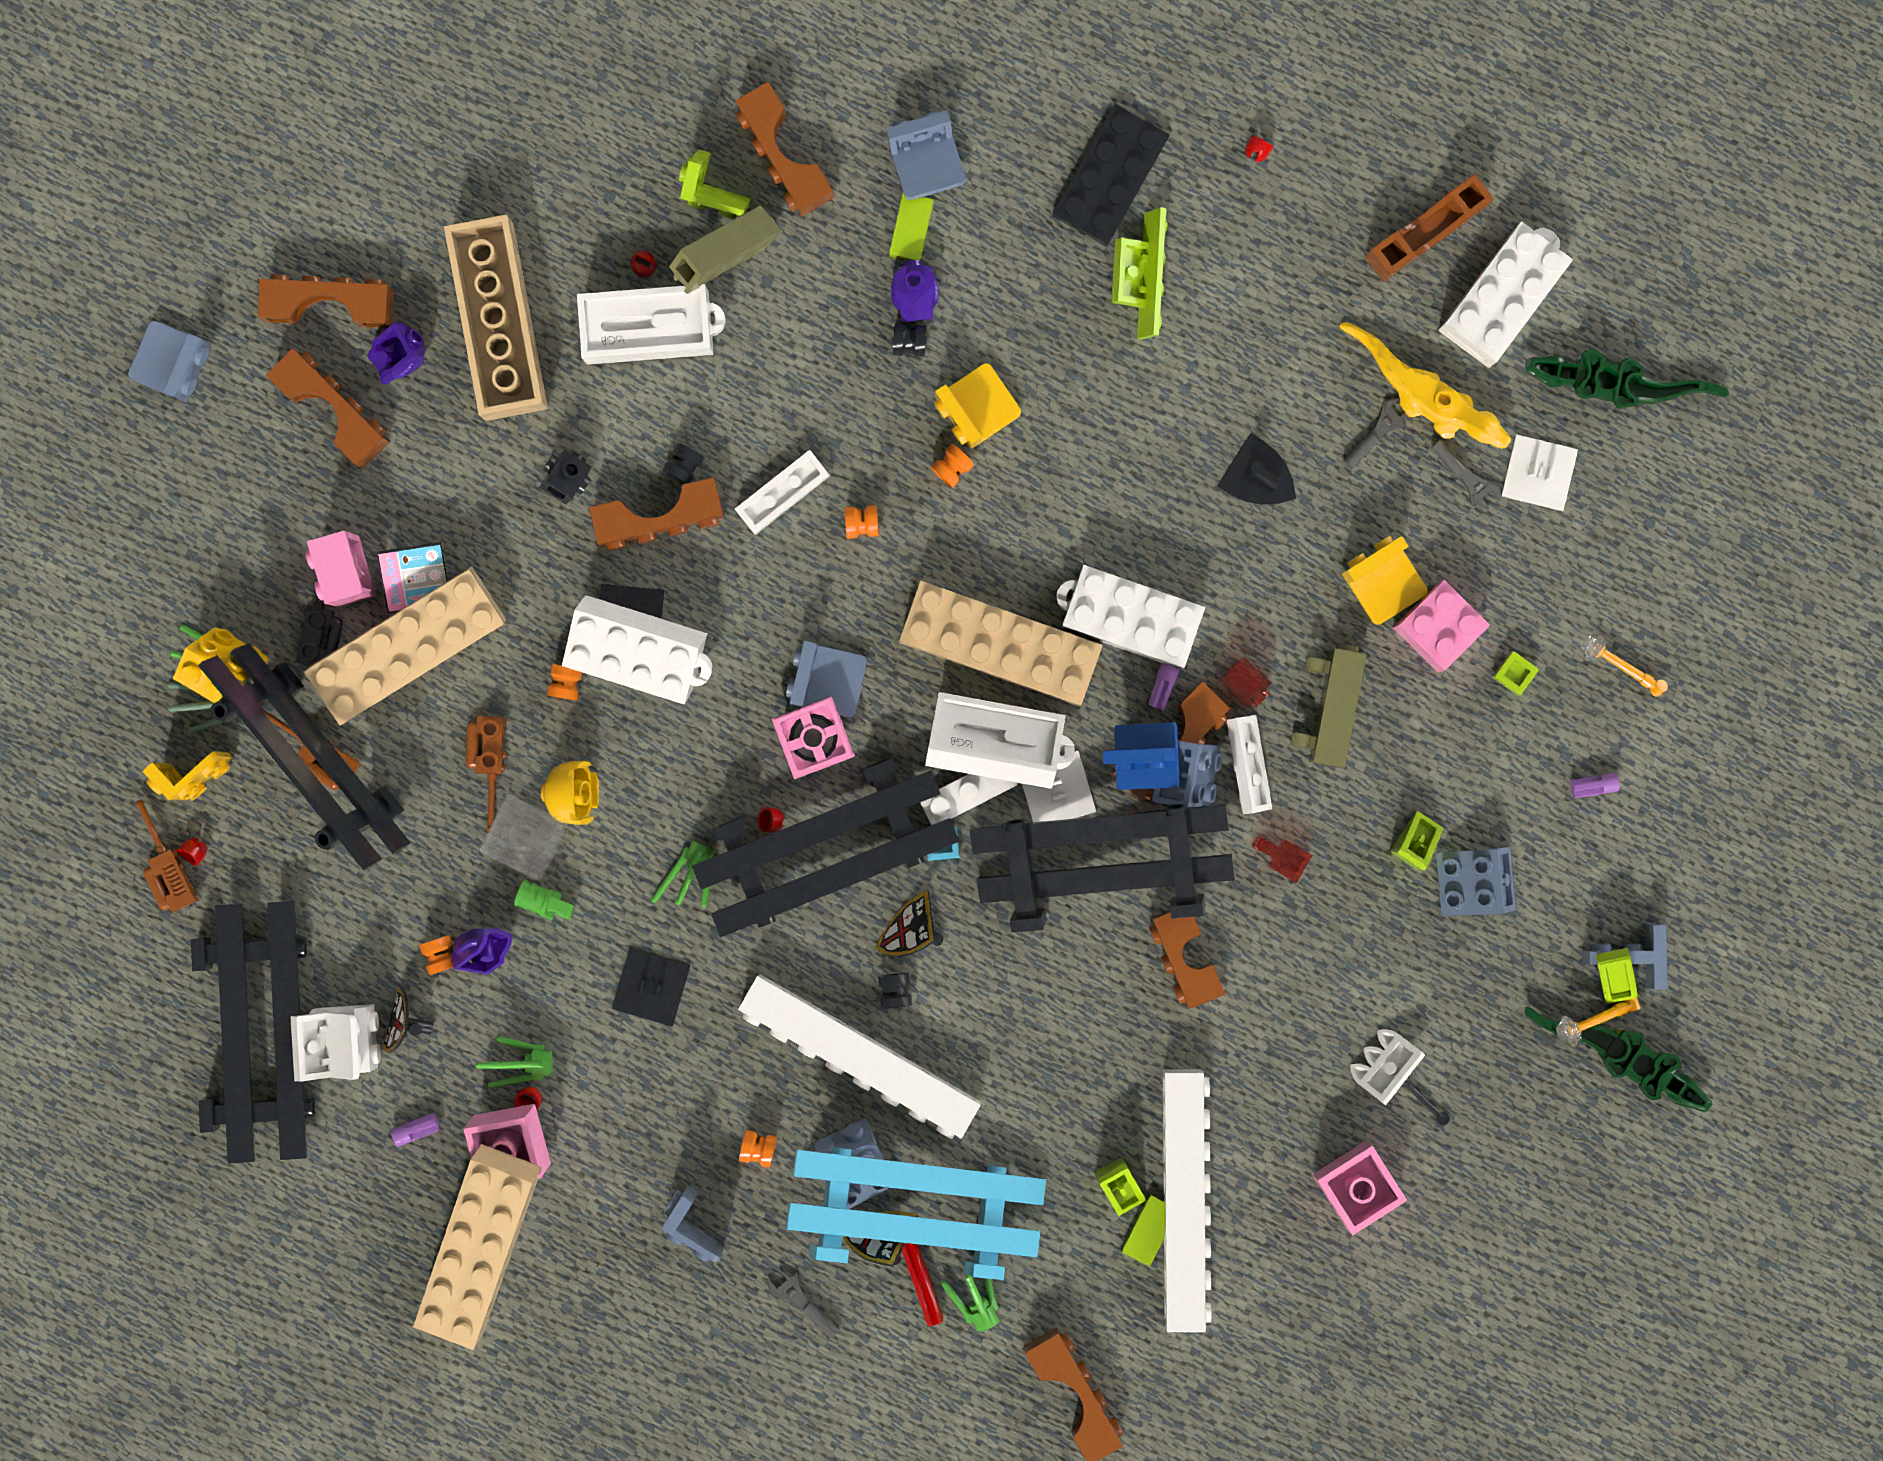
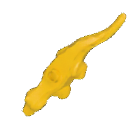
[1340,322,1511,449]

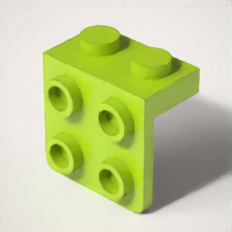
[679,149,751,218]

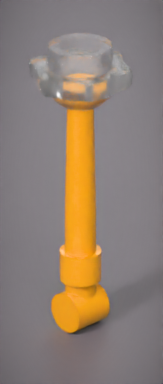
[1581,633,1668,697]
[1556,998,1641,1047]

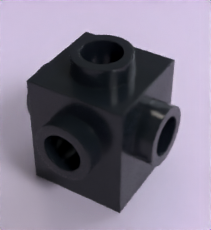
[539,449,592,504]

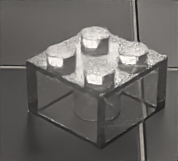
[479,794,570,880]

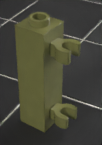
[669,205,781,294]
[1290,644,1367,768]

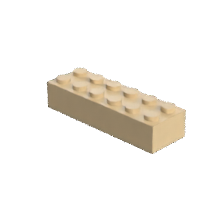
[444,215,548,421]
[304,566,506,725]
[899,581,1103,707]
[413,1144,542,1350]

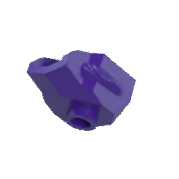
[890,260,940,323]
[368,322,426,384]
[452,928,512,975]

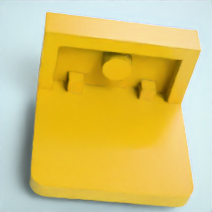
[934,363,1021,449]
[1341,536,1428,625]
[173,628,269,703]
[143,751,233,801]

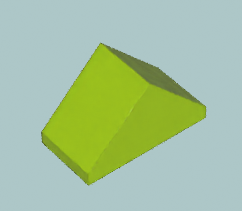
[1390,811,1444,871]
[1094,1157,1146,1216]

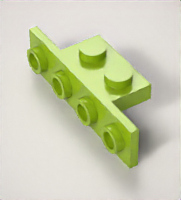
[1111,207,1167,339]

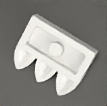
[1350,1029,1425,1105]

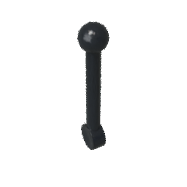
[1401,1076,1450,1125]

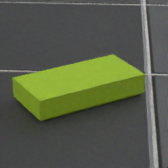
[889,193,934,261]
[1595,948,1638,1004]
[1121,1194,1166,1267]

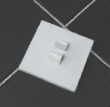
[1501,434,1578,511]
[1022,751,1096,822]

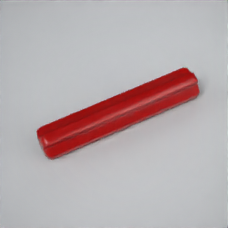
[901,1243,943,1326]

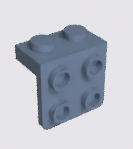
[886,110,966,200]
[128,321,211,403]
[786,641,867,718]
[809,1118,891,1209]
[661,1185,724,1263]

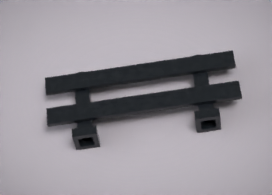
[198,643,411,871]
[692,757,959,938]
[969,804,1235,933]
[191,901,315,1164]

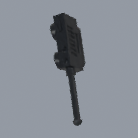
[296,596,343,665]

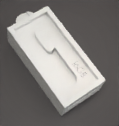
[1438,221,1573,368]
[577,284,726,365]
[1056,565,1205,670]
[562,595,712,704]
[925,692,1075,789]

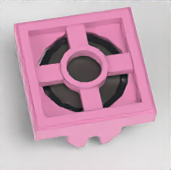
[772,696,855,779]

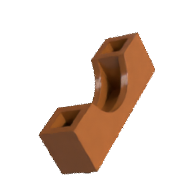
[734,82,834,217]
[1365,174,1494,282]
[257,274,394,328]
[265,348,389,469]
[589,478,725,551]
[1111,682,1230,800]
[1024,1327,1124,1461]

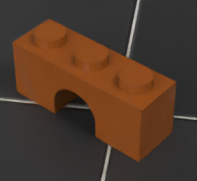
[1148,910,1225,1009]

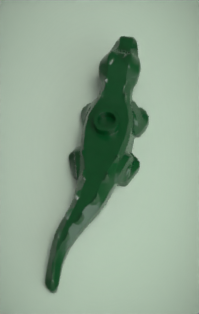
[1525,349,1729,409]
[1524,1007,1712,1112]

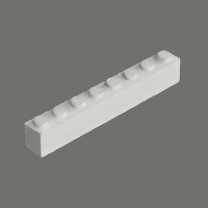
[738,974,981,1139]
[1163,1069,1211,1332]

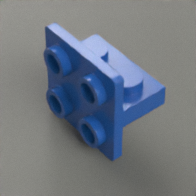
[1103,722,1179,790]

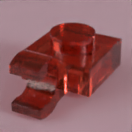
[1252,836,1313,883]

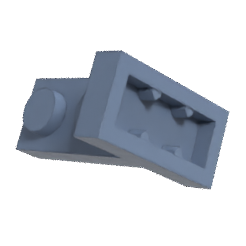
[1582,923,1668,990]

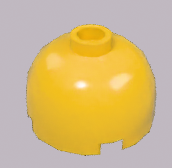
[541,761,599,825]

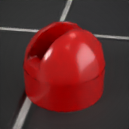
[1245,135,1273,162]
[631,251,657,278]
[757,807,785,833]
[177,838,207,866]
[514,1086,542,1110]

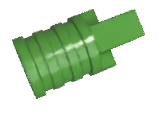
[514,879,575,920]

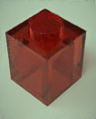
[1219,657,1272,707]

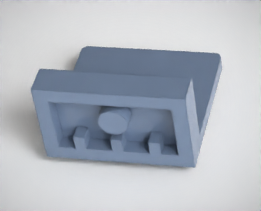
[1152,740,1222,808]
[1436,847,1516,916]

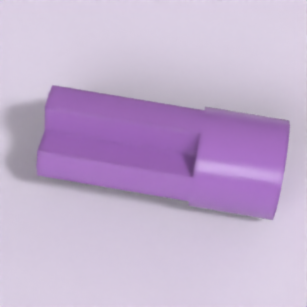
[1148,663,1180,711]
[1570,773,1619,799]
[391,1113,440,1147]

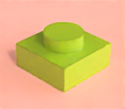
[1492,651,1539,696]

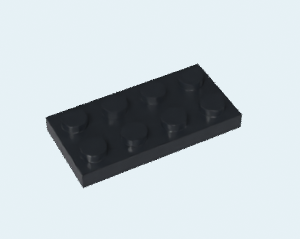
[1052,104,1170,247]

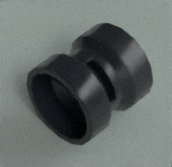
[893,323,927,357]
[662,442,705,484]
[878,972,913,1009]

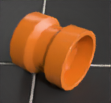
[930,444,975,489]
[845,505,879,539]
[546,664,583,701]
[419,935,453,975]
[739,1130,777,1168]

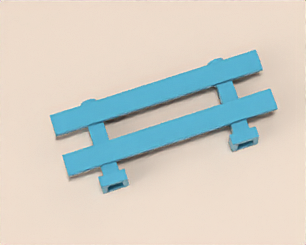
[786,1147,1046,1280]

